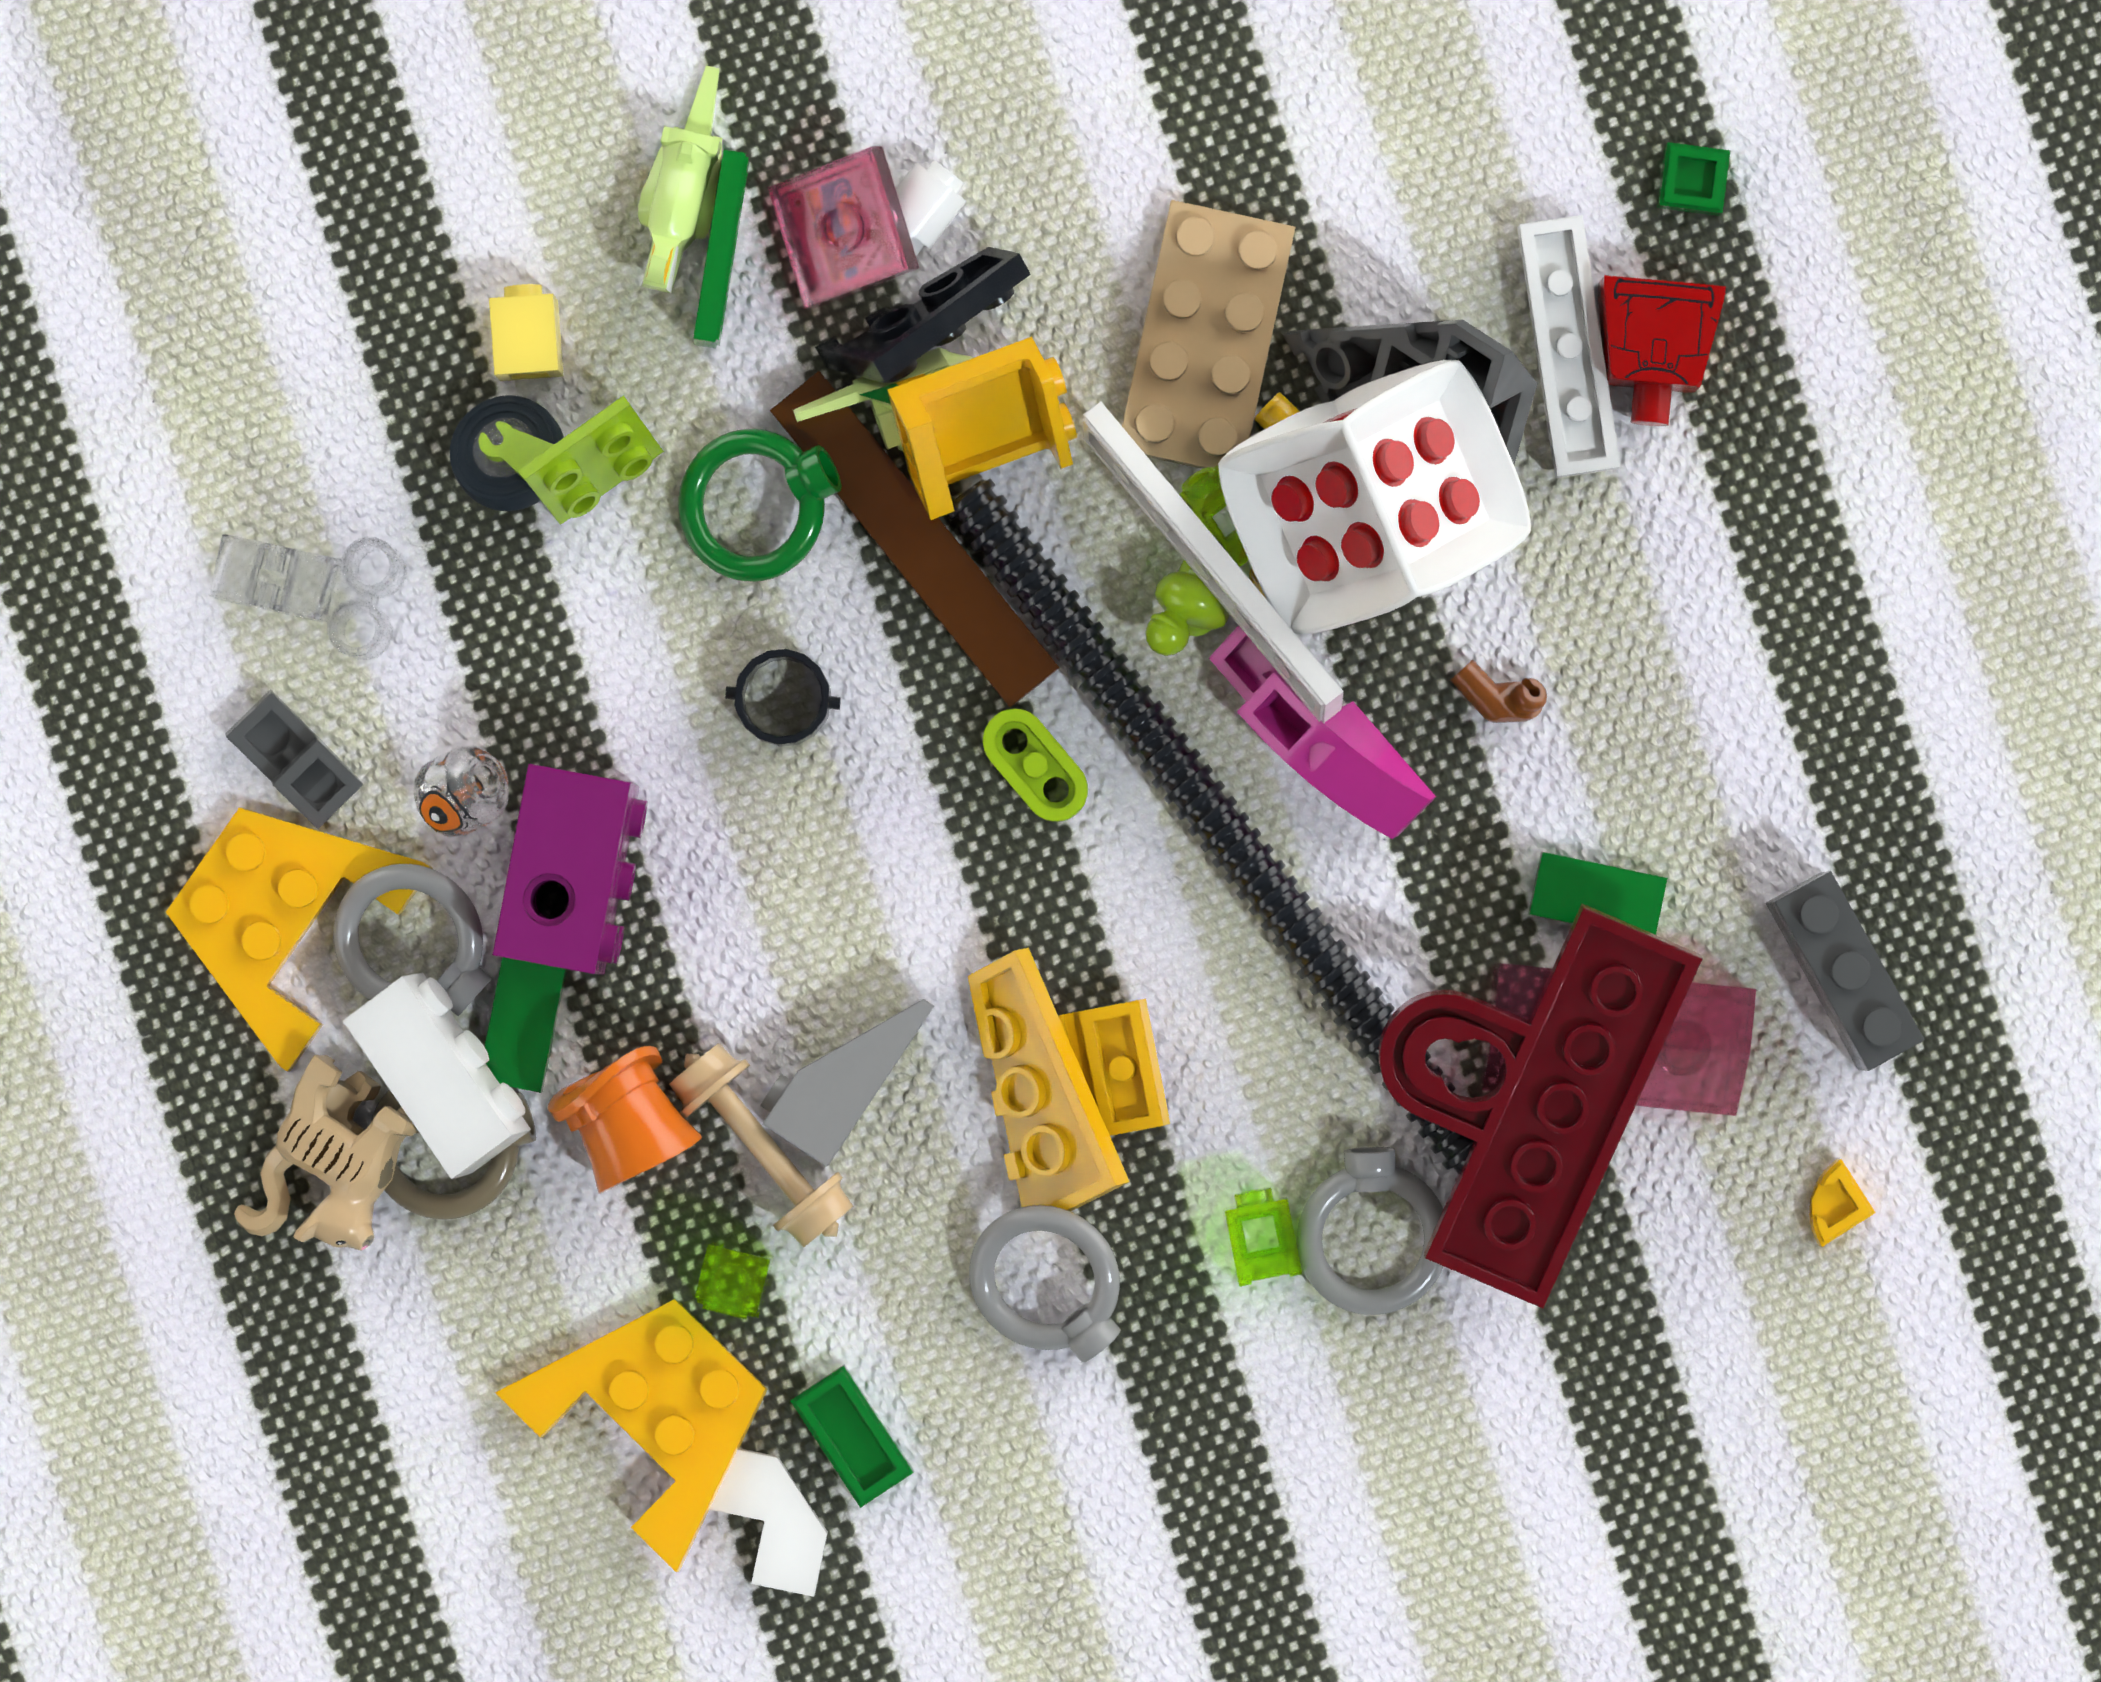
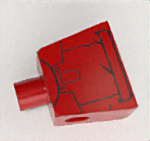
[1598,275,1726,426]

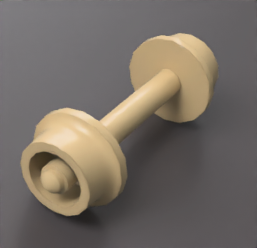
[669,1043,853,1247]

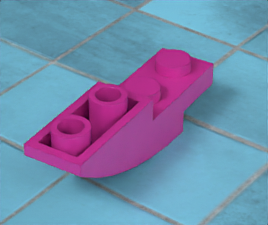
[1209,625,1436,839]

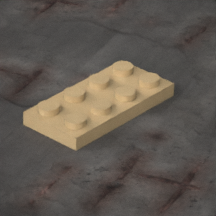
[1122,200,1295,472]

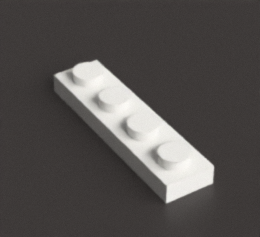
[1517,215,1621,478]

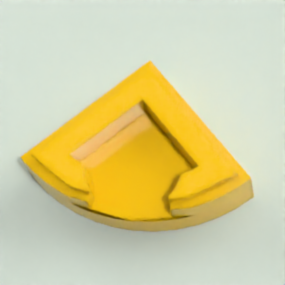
[1809,1158,1876,1247]

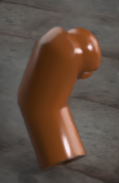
[1450,660,1547,723]

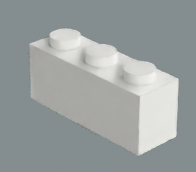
[343,972,531,1179]

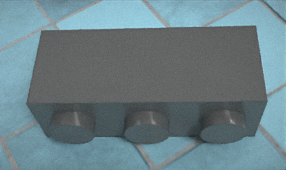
[1766,871,1925,1071]

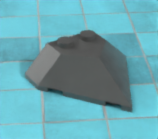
[1282,320,1537,465]

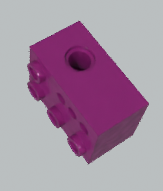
[492,764,648,974]

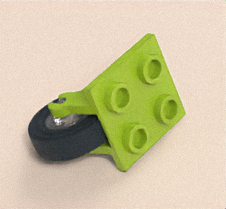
[450,395,664,525]

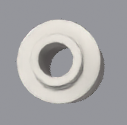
[894,160,966,258]

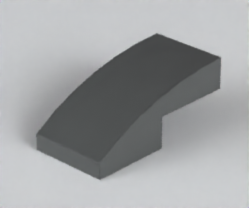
[225,689,363,829]

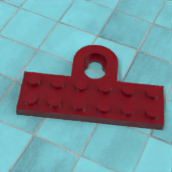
[1379,903,1703,1308]

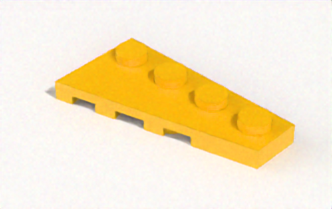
[967,948,1130,1211]

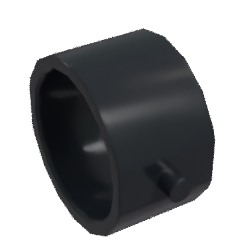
[725,649,841,747]

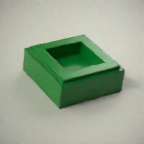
[1657,142,1731,216]

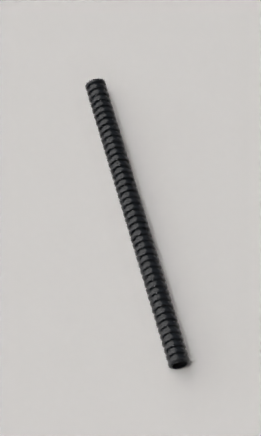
[947,479,1474,1181]

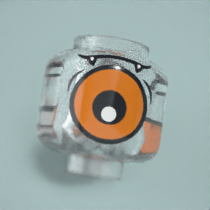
[414,745,509,837]

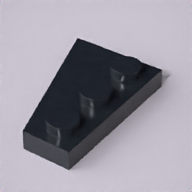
[815,247,1031,383]

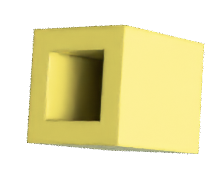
[489,284,564,381]

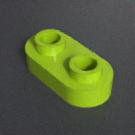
[983,709,1088,822]

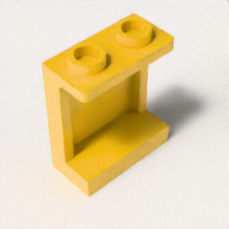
[888,337,1077,520]

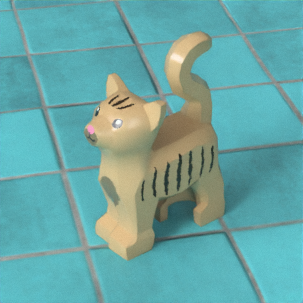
[234,1055,419,1251]

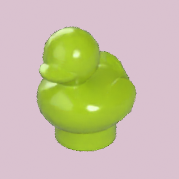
[1145,560,1229,656]

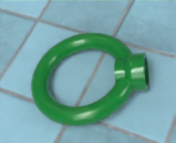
[678,429,842,582]

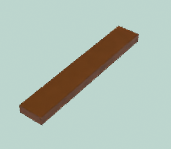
[770,371,1060,708]

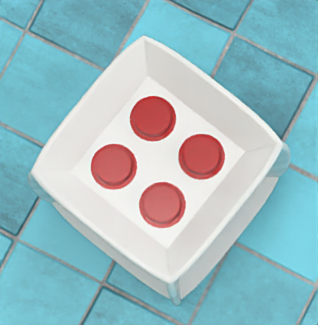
[1218,360,1531,634]

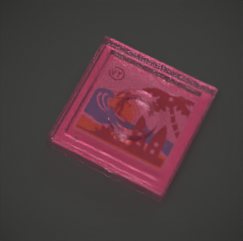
[768,146,919,309]

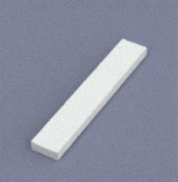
[1083,401,1344,723]

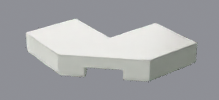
[709,1448,828,1597]

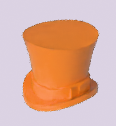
[548,1046,702,1194]

